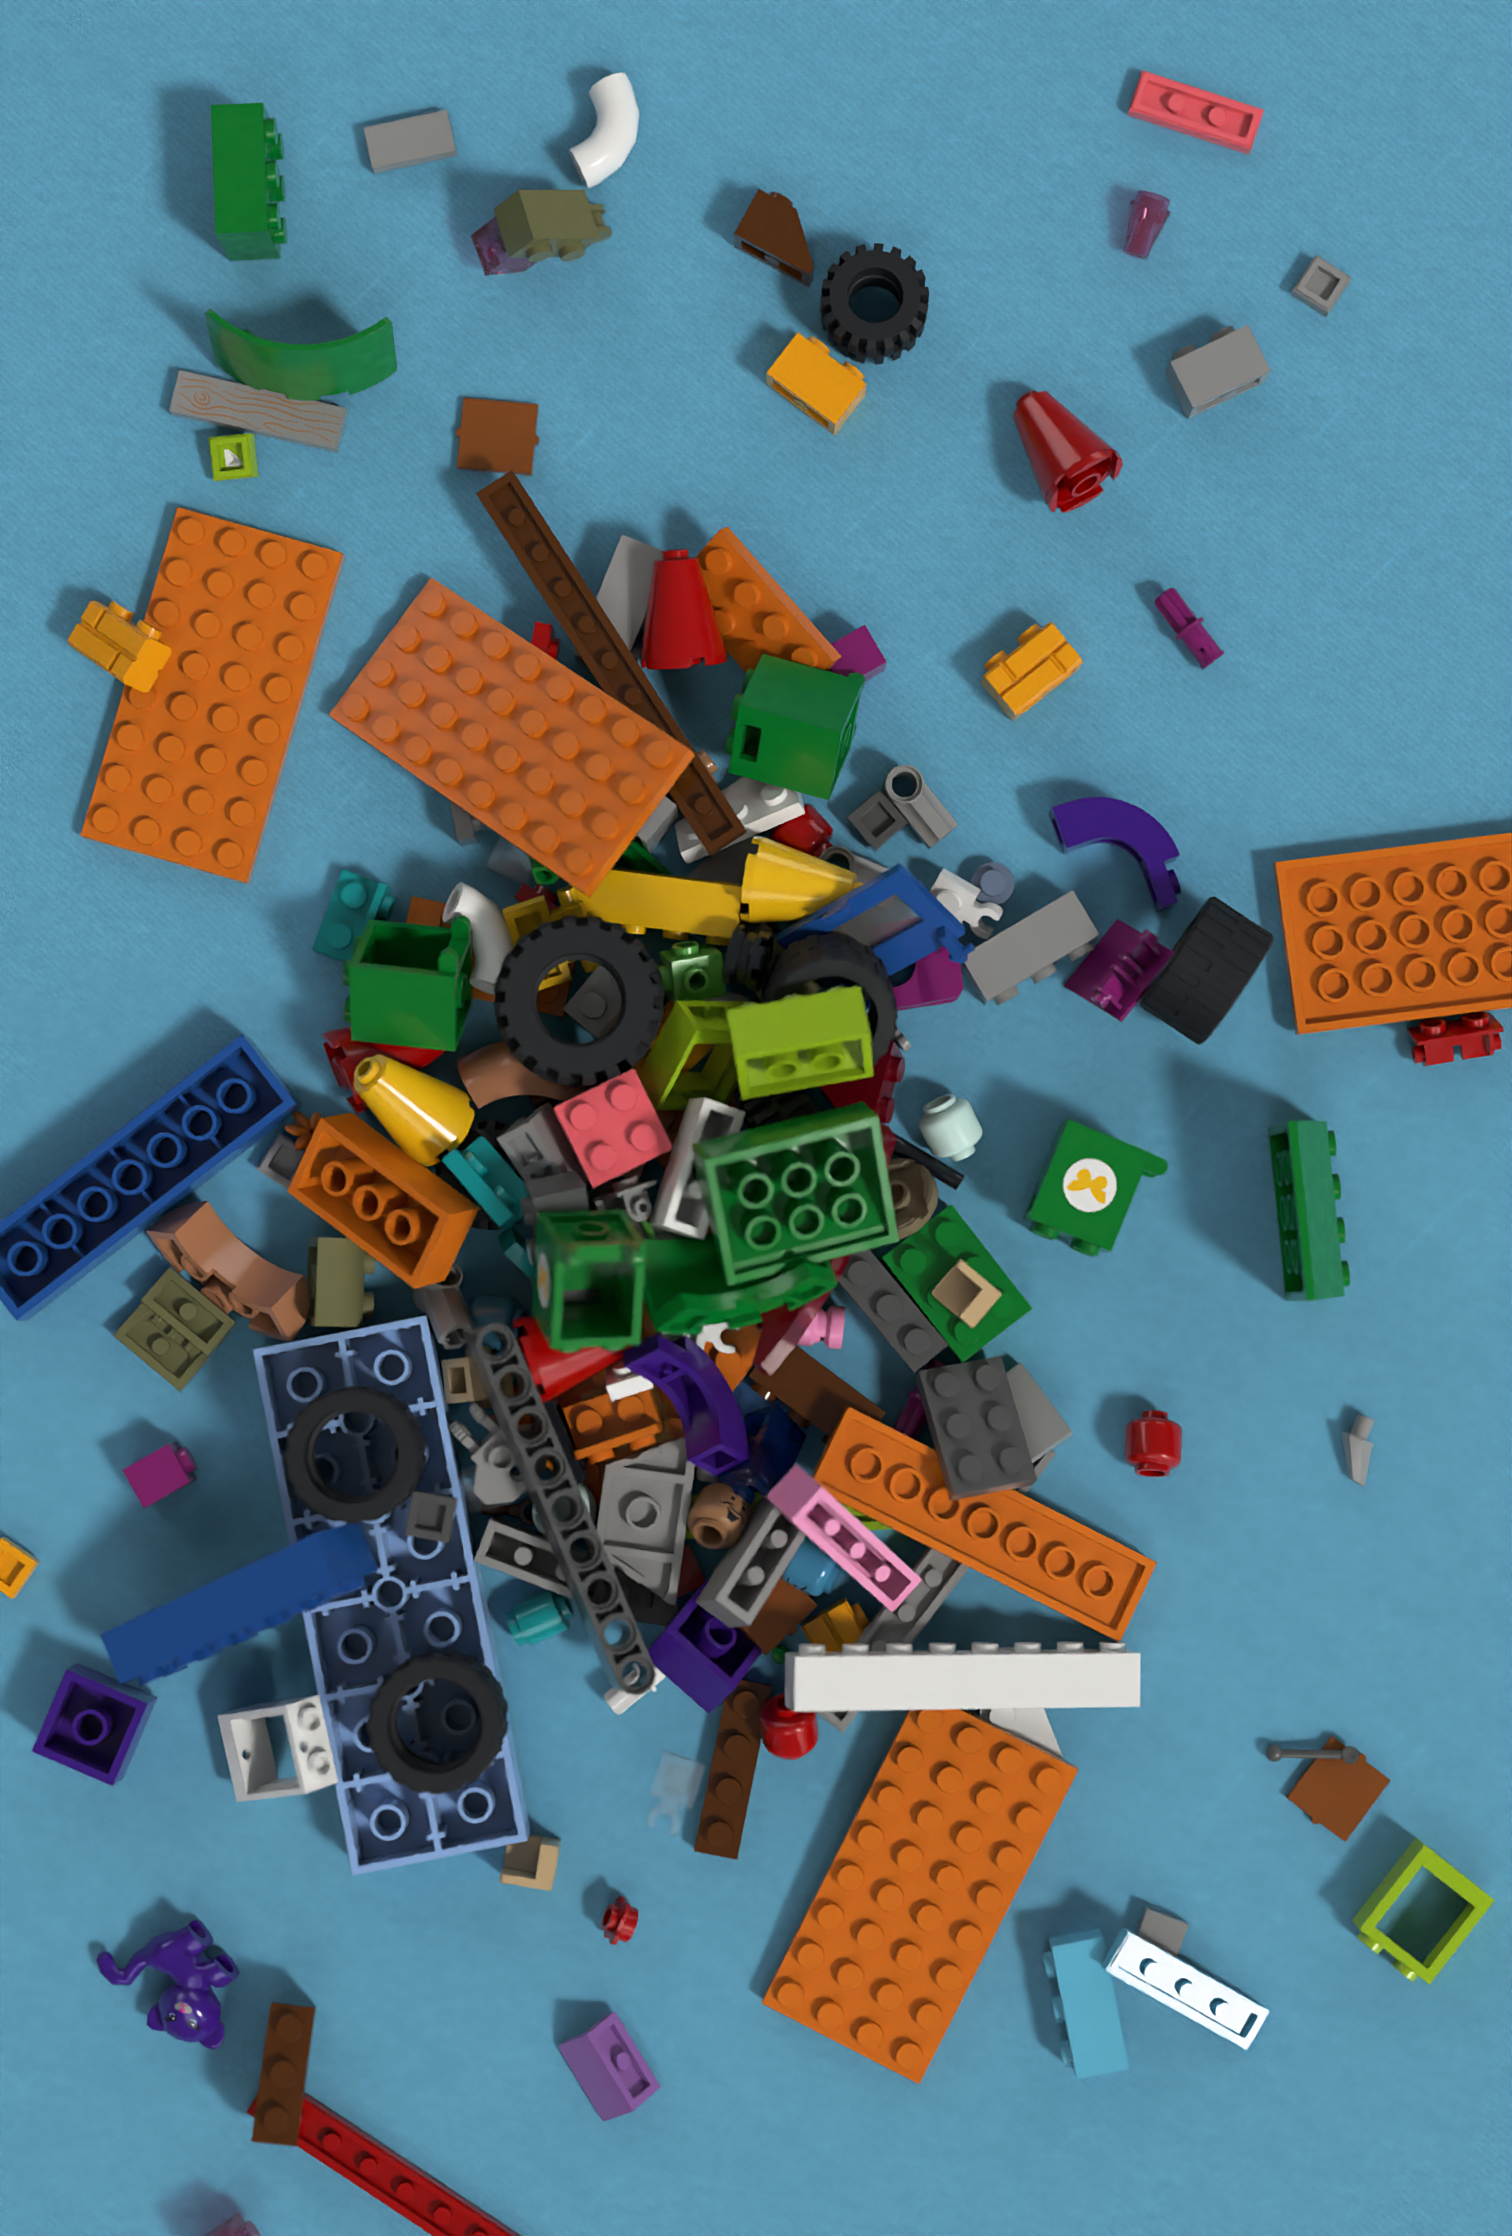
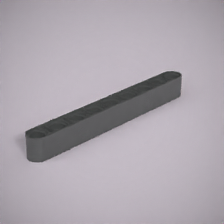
[468,1323,656,1695]

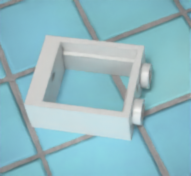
[217,1695,338,1802]

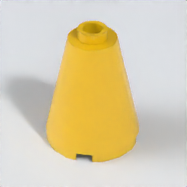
[740,836,863,924]
[354,1055,475,1167]

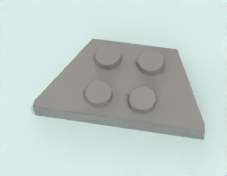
[597,1436,695,1605]

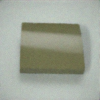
[113,1267,237,1392]

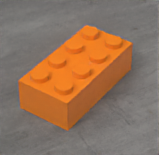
[287,1112,480,1289]

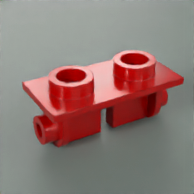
[1406,1012,1504,1067]

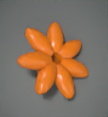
[284,1111,321,1150]

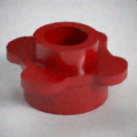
[601,1896,639,1945]

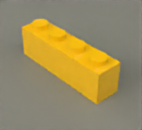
[570,867,748,946]

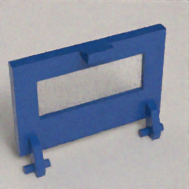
[776,863,975,1011]

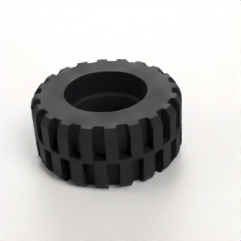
[494,915,664,1087]

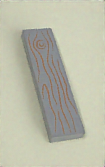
[169,370,348,453]

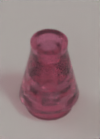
[1123,190,1171,259]

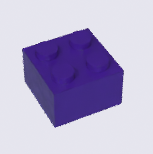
[647,1577,763,1714]
[31,1663,158,1786]

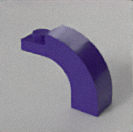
[1049,797,1181,912]
[623,1333,750,1476]

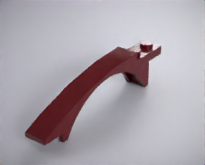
[752,1040,905,1376]

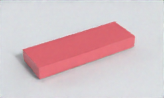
[1127,70,1264,155]

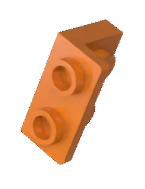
[563,1389,665,1465]

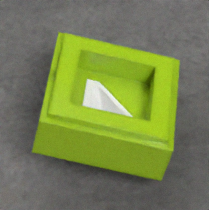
[208,433,259,482]

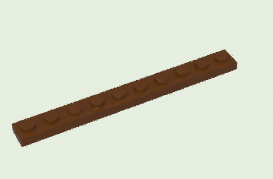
[476,470,747,856]

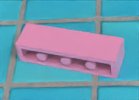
[766,1464,922,1613]

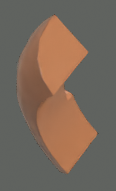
[457,1041,603,1108]
[146,1201,310,1342]

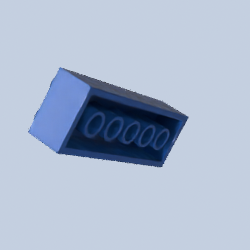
[100,1523,379,1686]

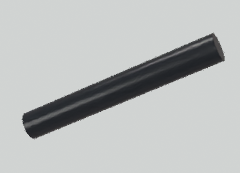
[893,1133,965,1190]

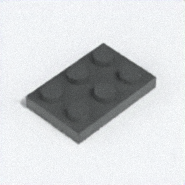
[915,1356,1037,1501]

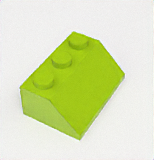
[726,986,873,1100]

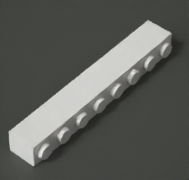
[785,1641,1140,1711]

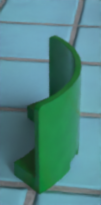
[204,309,397,401]
[643,1233,838,1334]

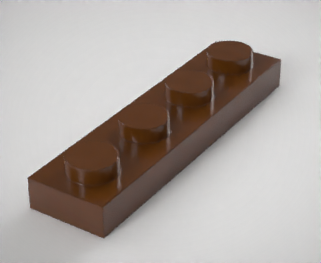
[694,1678,772,1860]

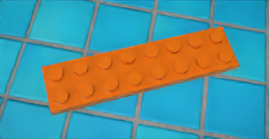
[811,1406,1157,1642]

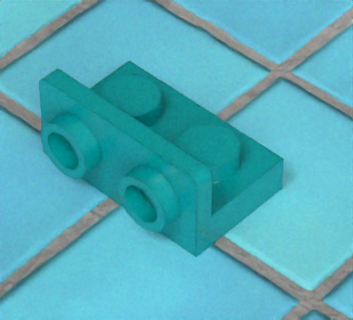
[312,869,396,963]
[442,1136,526,1230]

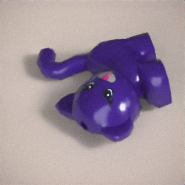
[96,1920,240,2050]

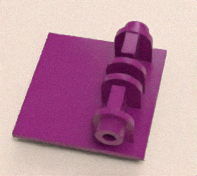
[1063,919,1175,1022]

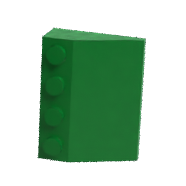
[692,1101,899,1286]
[1268,1120,1350,1301]

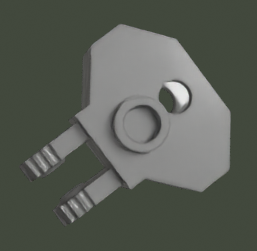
[448,1401,548,1505]

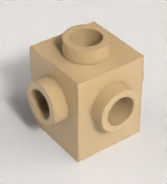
[442,1346,514,1409]

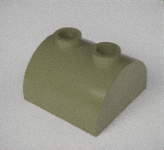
[305,1237,375,1327]

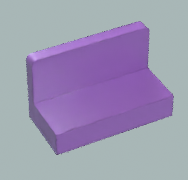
[558,2011,661,2121]

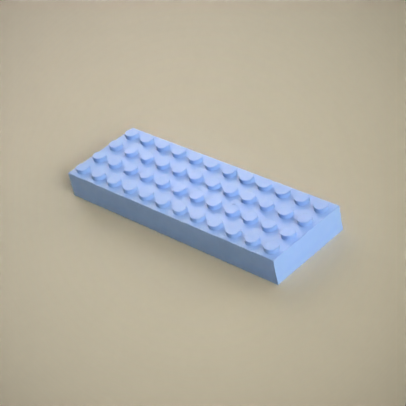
[253,1315,531,1876]

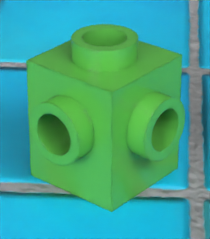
[658,941,726,1003]

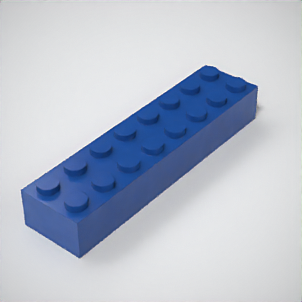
[0,1034,303,1321]

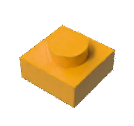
[0,1537,40,1599]

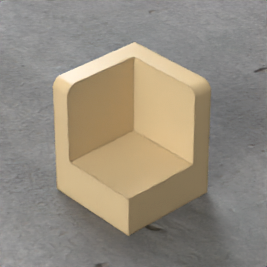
[932,1259,1002,1328]
[499,1834,561,1891]

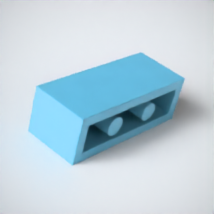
[1042,1928,1130,2080]

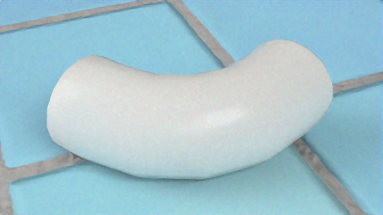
[569,72,640,189]
[442,882,515,995]

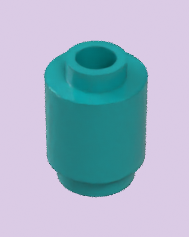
[505,1590,574,1646]

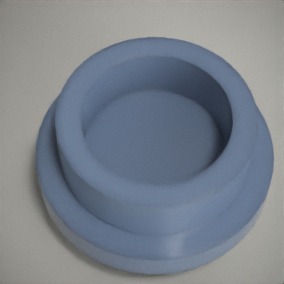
[971,862,1014,905]

